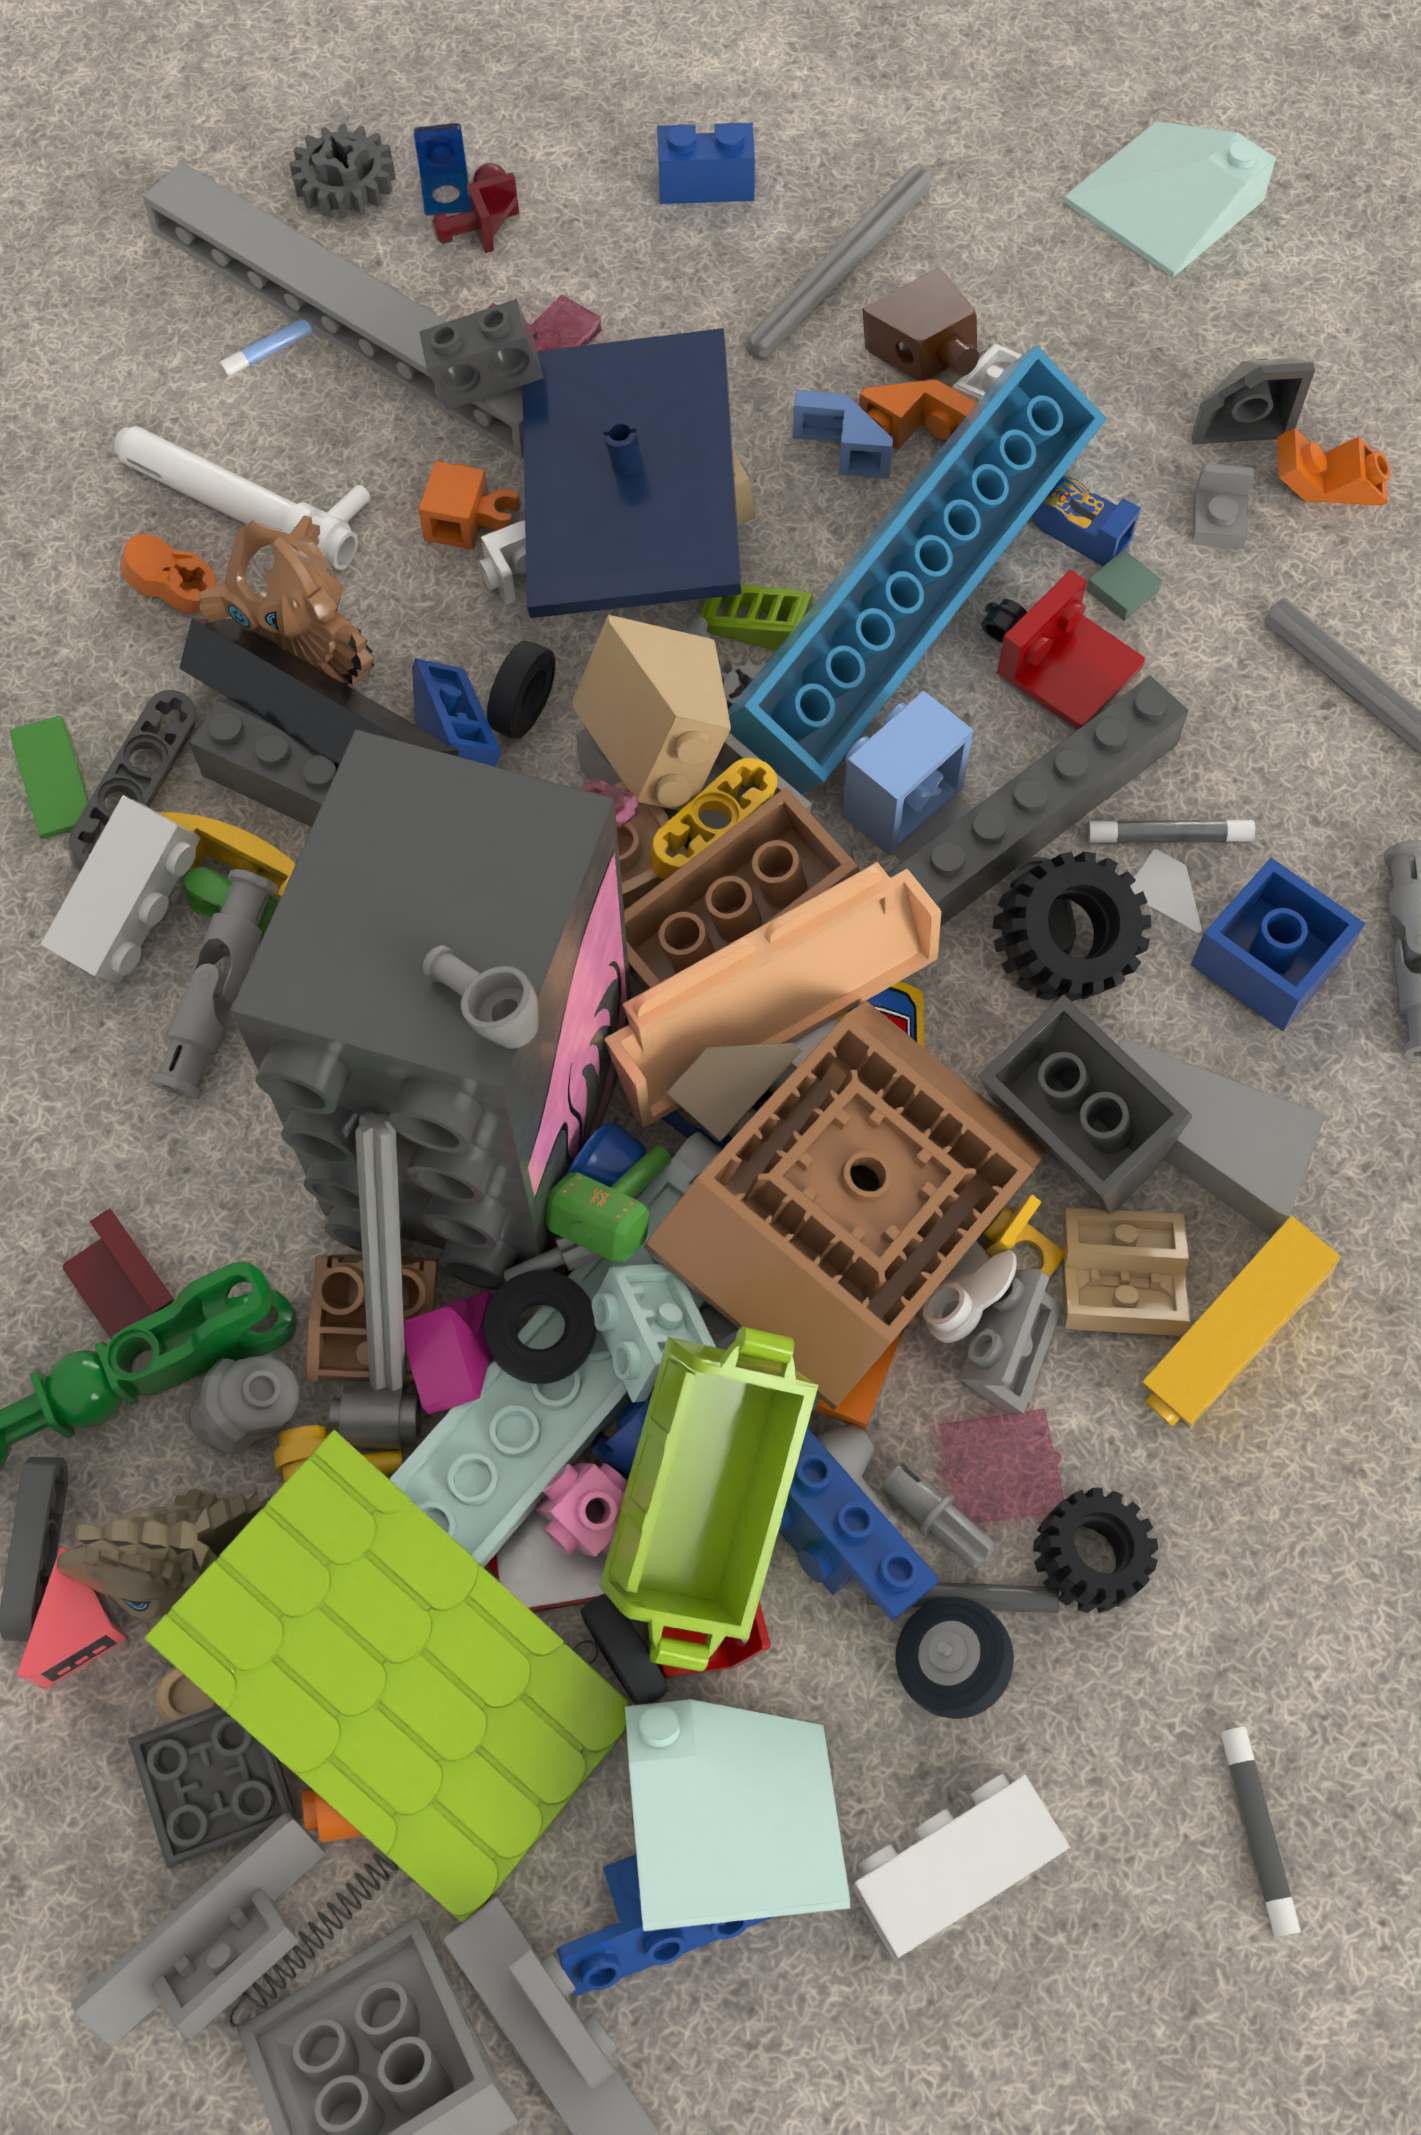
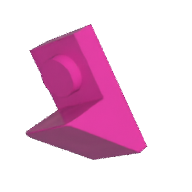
[404,1291,493,1415]

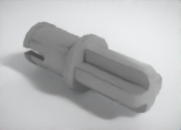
[880,1460,996,1569]

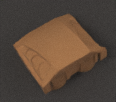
[306,1254,439,1384]

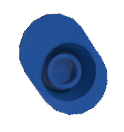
[566,1117,646,1195]

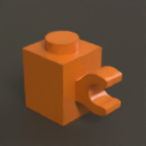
[418,461,520,550]

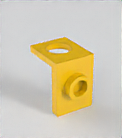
[983,1194,1064,1278]

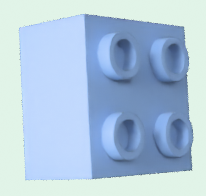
[842,690,974,855]

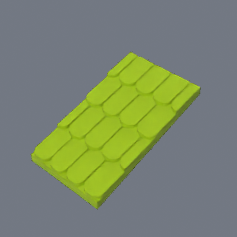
[144,1430,632,1923]

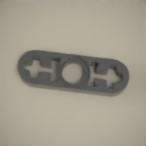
[0,1457,68,1641]

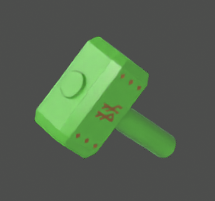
[545,1145,671,1263]

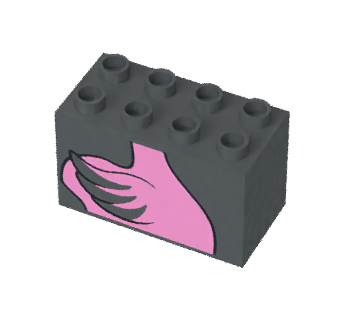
[231,729,631,1290]

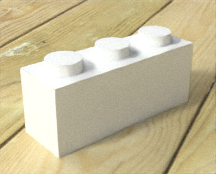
[40,795,201,983]
[851,1774,1071,1961]

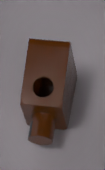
[862,268,979,381]

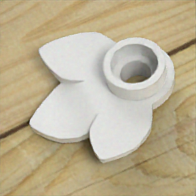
[917,1241,1017,1343]

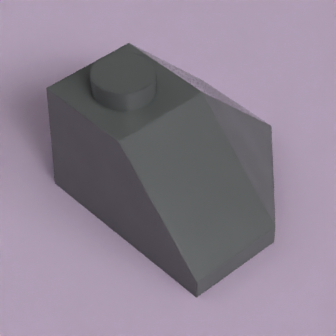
[1191,358,1315,444]

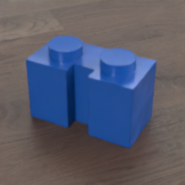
[657,122,755,204]

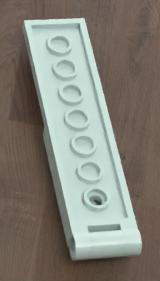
[389,1132,723,1568]

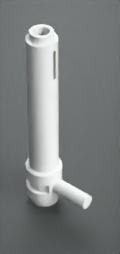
[113,426,370,570]

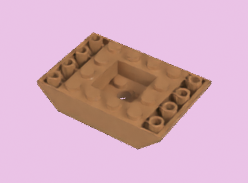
[644,1001,1048,1410]

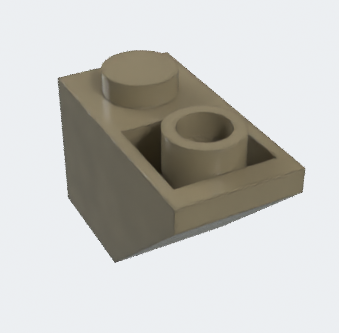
[664,1043,802,1143]

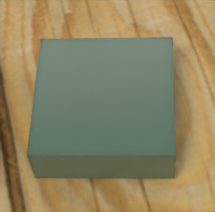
[1086,549,1162,621]

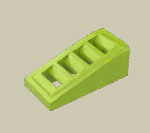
[699,585,813,651]

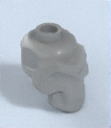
[188,1355,299,1454]

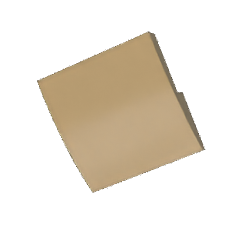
[1063,1207,1190,1336]

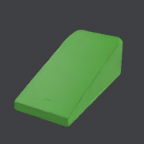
[10,716,89,839]

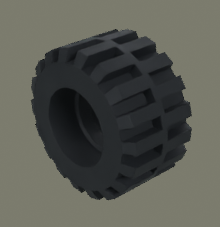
[993,851,1152,1002]

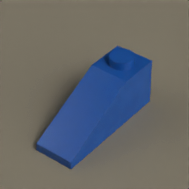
[412,658,501,767]

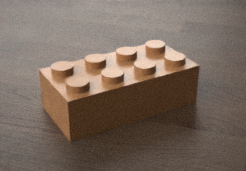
[624,787,860,991]

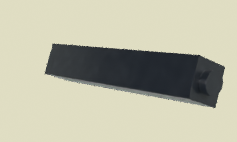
[179,618,460,765]

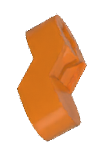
[120,534,216,614]

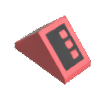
[17,1547,127,1688]

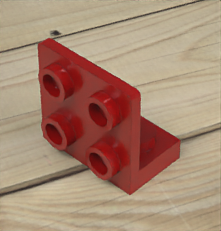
[997,569,1145,730]

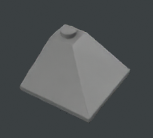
[237,1917,519,2135]

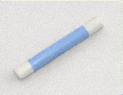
[218,319,314,377]

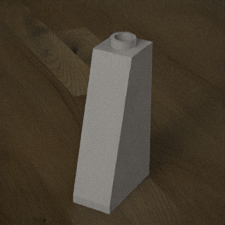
[1120,1039,1325,1235]

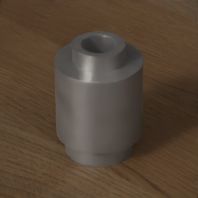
[329,1386,422,1449]

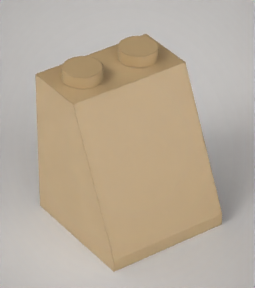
[572,615,731,811]

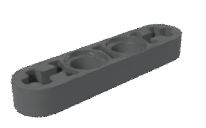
[69,690,196,871]

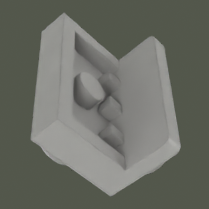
[959,1269,1063,1414]

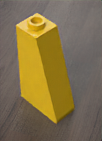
[1142,1215,1341,1428]

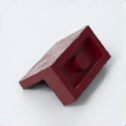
[63,1208,175,1339]

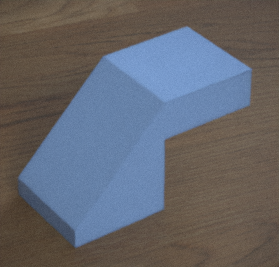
[793,390,893,479]

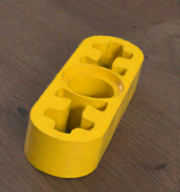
[649,758,778,880]

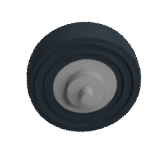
[895,1597,1014,1719]

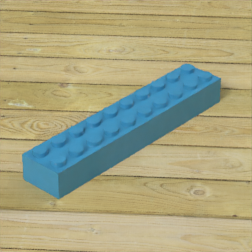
[728,345,1107,794]

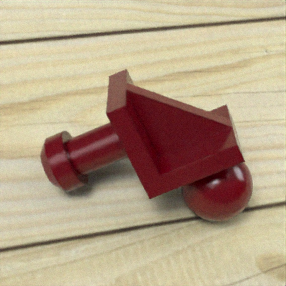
[432,163,519,253]

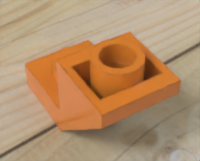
[859,379,977,450]
[1277,428,1391,506]

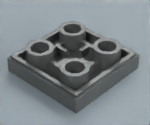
[128,1705,298,1869]

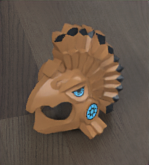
[198,516,375,688]

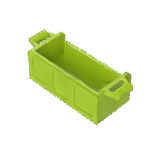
[599,1326,819,1672]

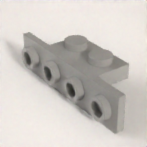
[71,1813,326,2047]
[444,1896,659,2135]

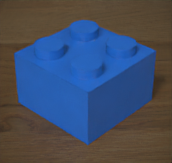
[1191,858,1366,1031]

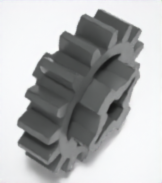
[290,124,396,218]

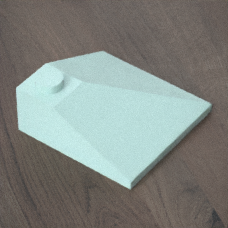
[1063,121,1276,278]
[625,1699,850,1931]

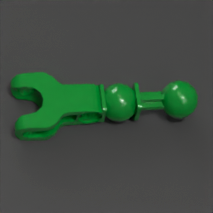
[0,1262,297,1470]

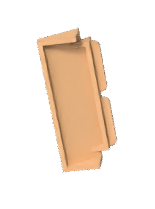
[604,862,941,1128]

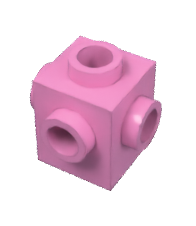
[534,1463,627,1557]

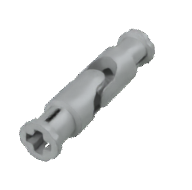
[1384,840,1421,1063]
[149,869,279,1099]

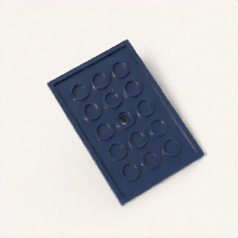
[523,328,742,618]

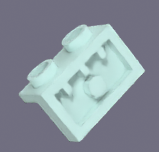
[591,1264,716,1402]

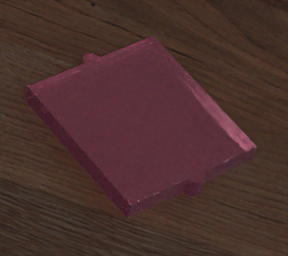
[938,1408,1064,1524]

